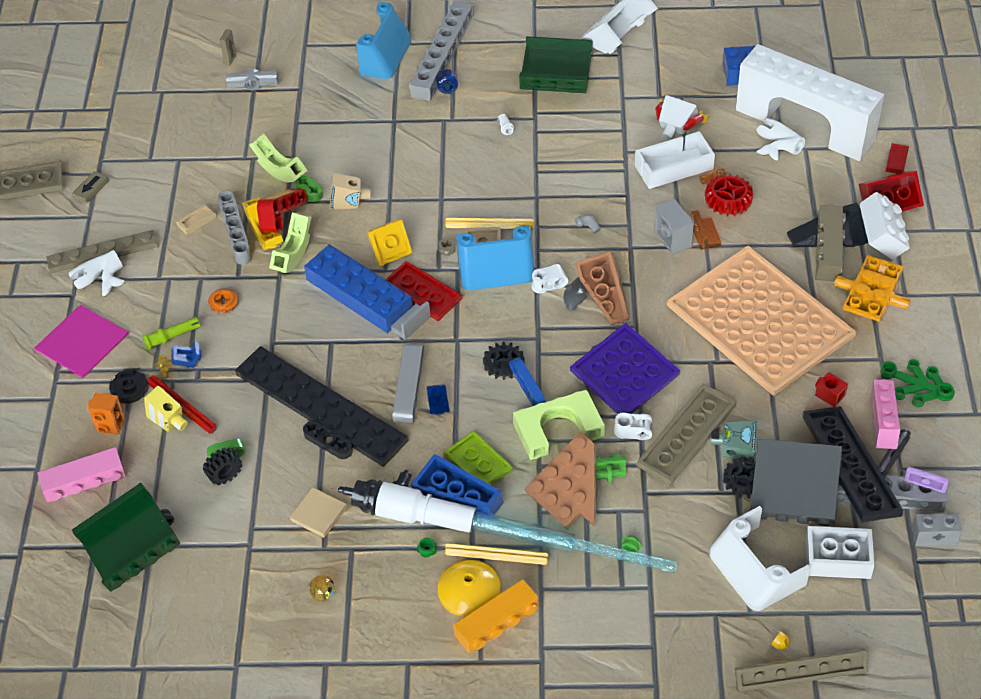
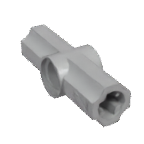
[226,68,278,91]

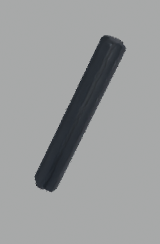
[878,429,911,478]

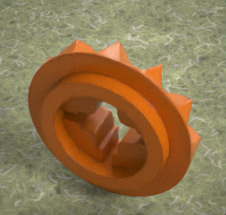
[208,289,238,314]

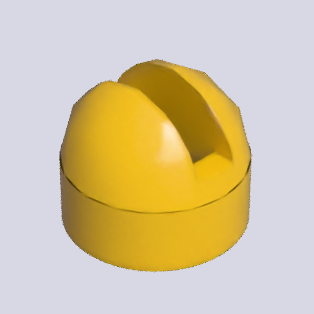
[771,631,790,650]

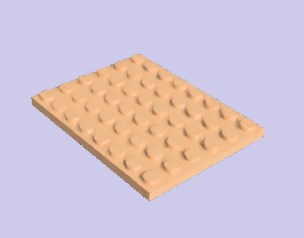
[667,246,856,396]

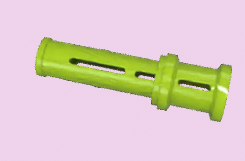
[142,316,200,351]

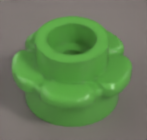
[621,536,641,555]

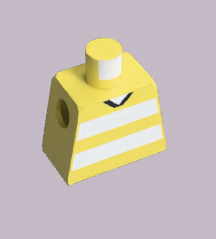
[144,386,188,432]

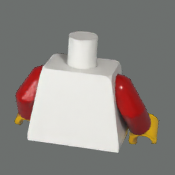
[655,95,709,139]

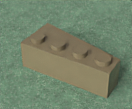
[815,205,846,281]

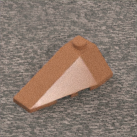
[575,251,630,325]

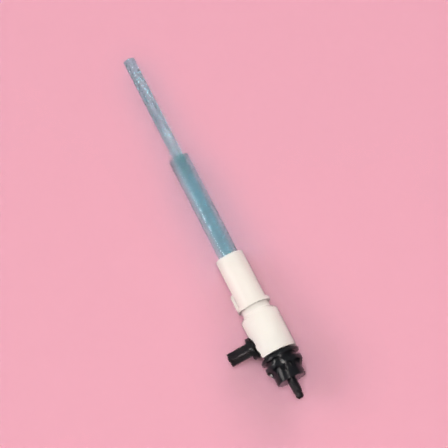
[338,470,677,573]

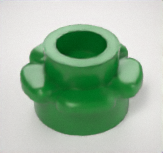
[417,538,437,558]

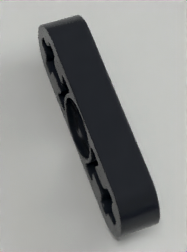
[303,421,353,459]

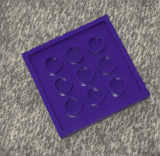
[570,323,680,414]

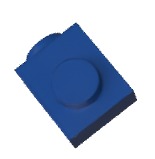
[171,342,202,368]

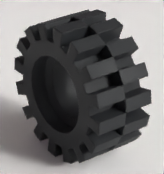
[203,448,243,485]

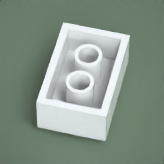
[859,192,910,260]
[805,526,874,579]

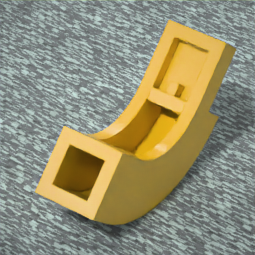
[242,197,284,250]

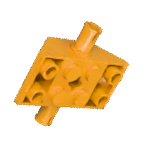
[834,255,911,322]

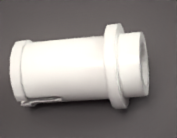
[497,114,514,135]

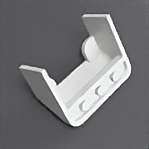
[580,0,658,54]
[710,506,810,611]

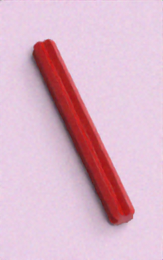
[147,375,217,434]

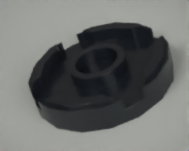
[109,369,148,404]

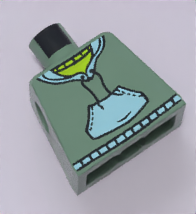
[711,421,757,462]

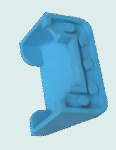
[356,1,411,79]
[456,225,534,290]

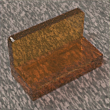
[691,210,721,250]

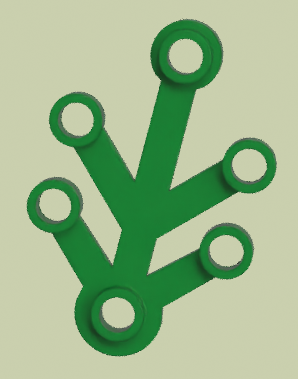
[880,359,955,407]

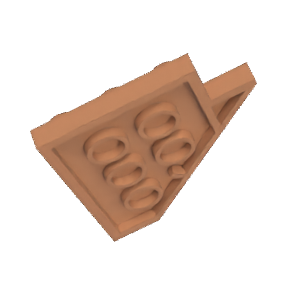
[524,431,596,530]

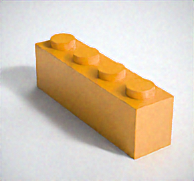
[454,579,539,654]

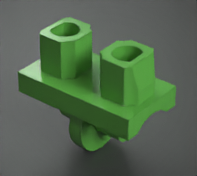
[596,454,626,482]

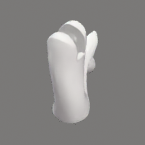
[756,117,805,160]
[68,250,125,296]

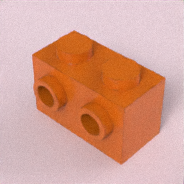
[88,392,125,435]

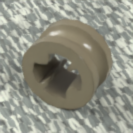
[438,238,455,256]

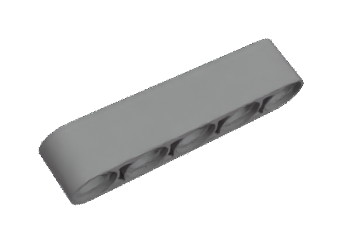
[218,191,251,265]
[393,343,424,423]

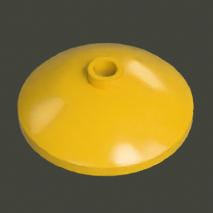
[437,560,501,617]

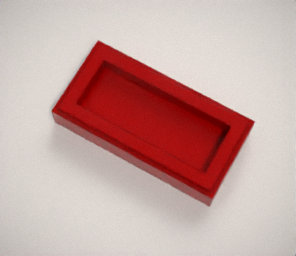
[885,143,909,174]

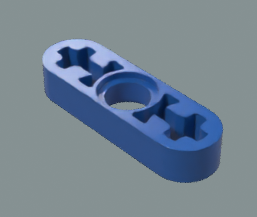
[509,357,546,406]

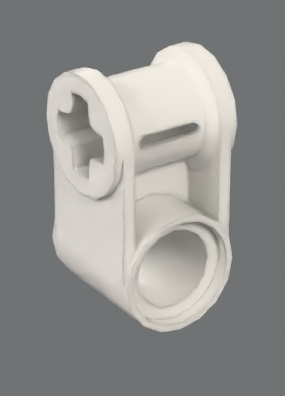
[531,264,568,293]
[614,413,652,440]

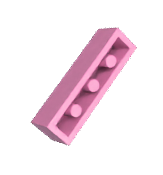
[870,379,900,449]
[38,447,126,502]

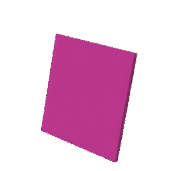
[34,305,129,378]

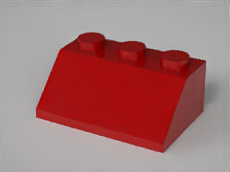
[859,171,924,212]

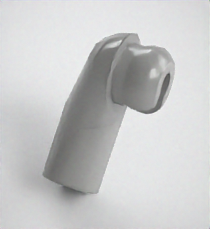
[575,214,601,233]

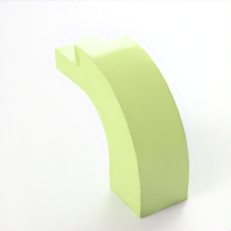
[249,134,308,183]
[269,212,311,273]

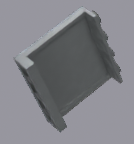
[750,438,842,526]

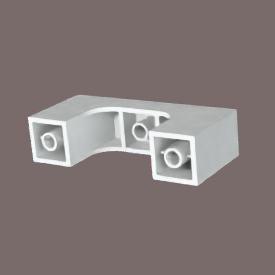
[736,44,884,161]

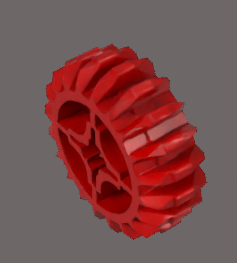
[704,173,754,217]

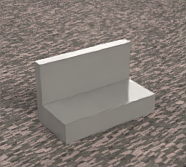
[391,301,430,340]

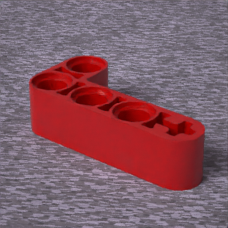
[257,188,307,233]

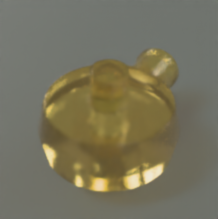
[154,355,172,378]

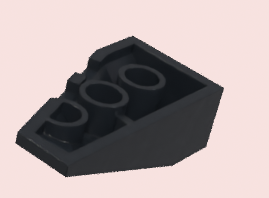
[787,203,869,247]

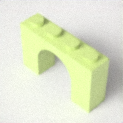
[513,390,605,460]

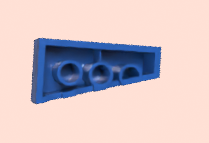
[411,454,504,518]

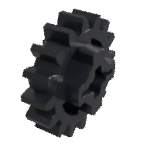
[483,342,525,380]
[723,457,756,499]

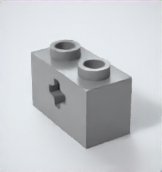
[912,513,962,546]

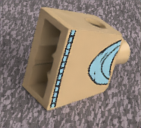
[330,173,371,209]

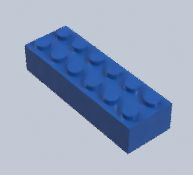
[304,244,412,334]

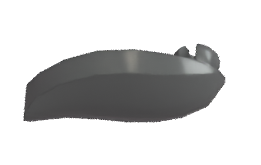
[563,277,587,311]

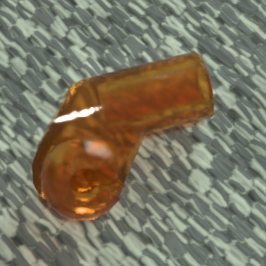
[699,167,727,184]

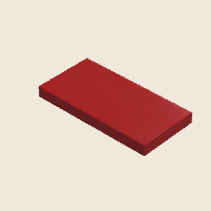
[385,261,462,321]

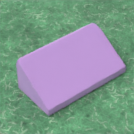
[904,466,949,493]

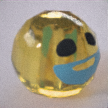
[309,575,335,602]

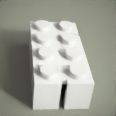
[634,131,715,189]

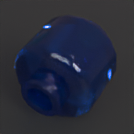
[436,69,458,94]

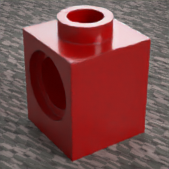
[815,372,848,407]

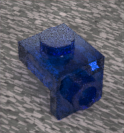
[426,384,450,415]

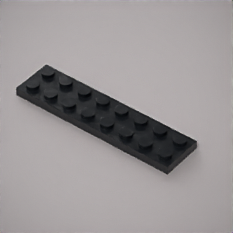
[803,406,903,523]

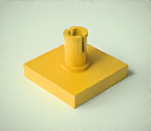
[366,218,413,266]

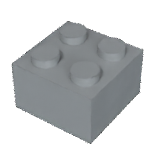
[654,199,694,255]

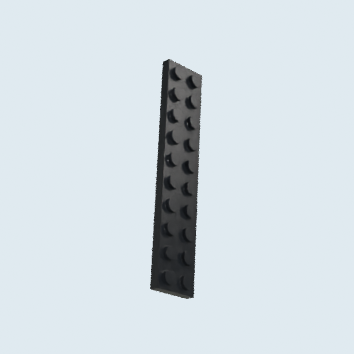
[235,346,409,467]

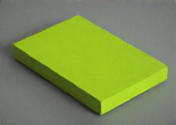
[443,431,513,486]

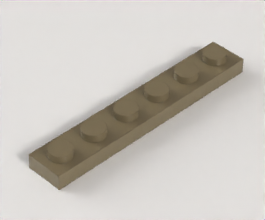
[46,230,158,274]
[735,649,869,692]

